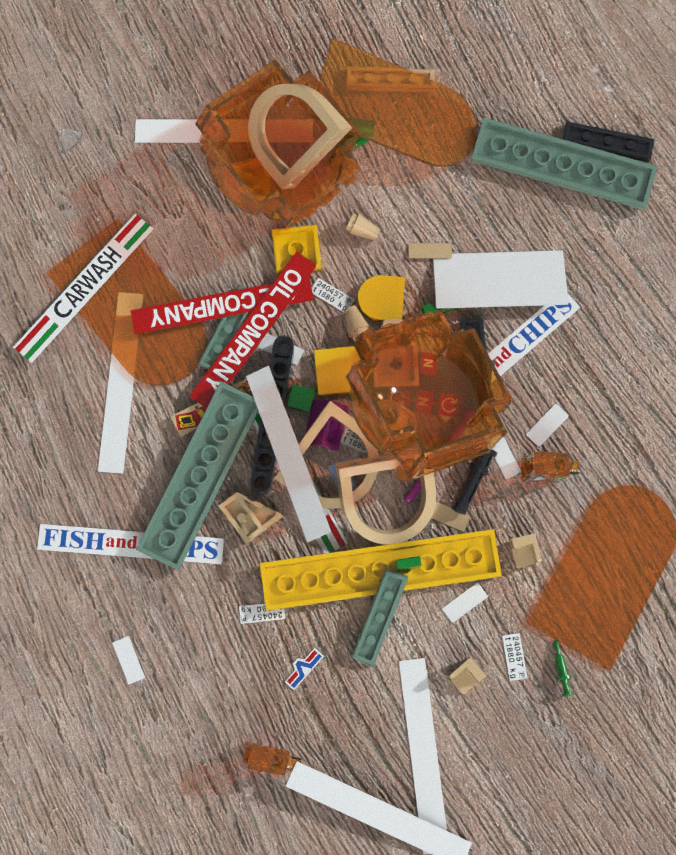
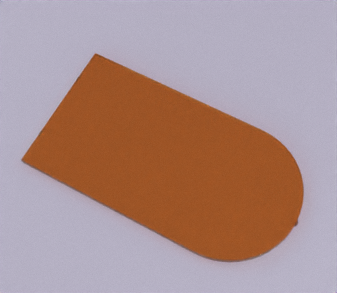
[310,38,477,167]
[47,219,206,386]
[527,485,676,670]

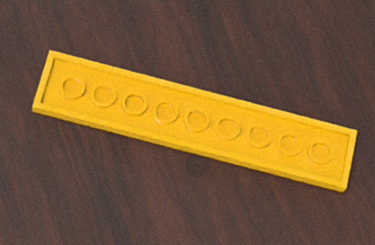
[260,529,502,611]

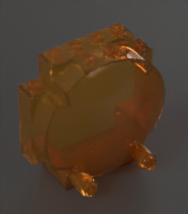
[195,59,361,226]
[346,311,513,481]

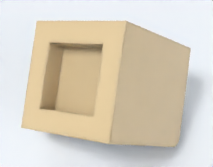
[509,533,542,568]
[447,657,486,694]

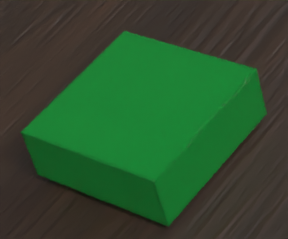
[287,384,316,413]
[396,556,422,571]

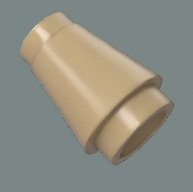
[345,213,380,241]
[344,306,370,342]

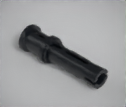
[451,444,498,515]

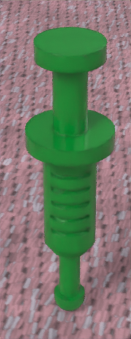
[553,640,574,697]

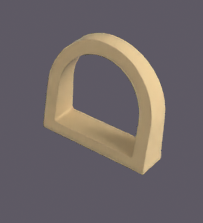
[248,84,352,190]
[274,401,379,509]
[334,448,436,545]

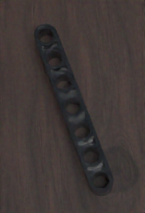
[250,335,294,496]

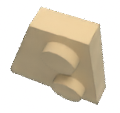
[219,492,283,544]

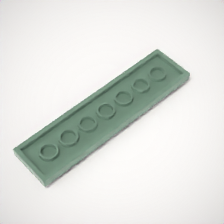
[471,117,658,210]
[136,381,259,571]

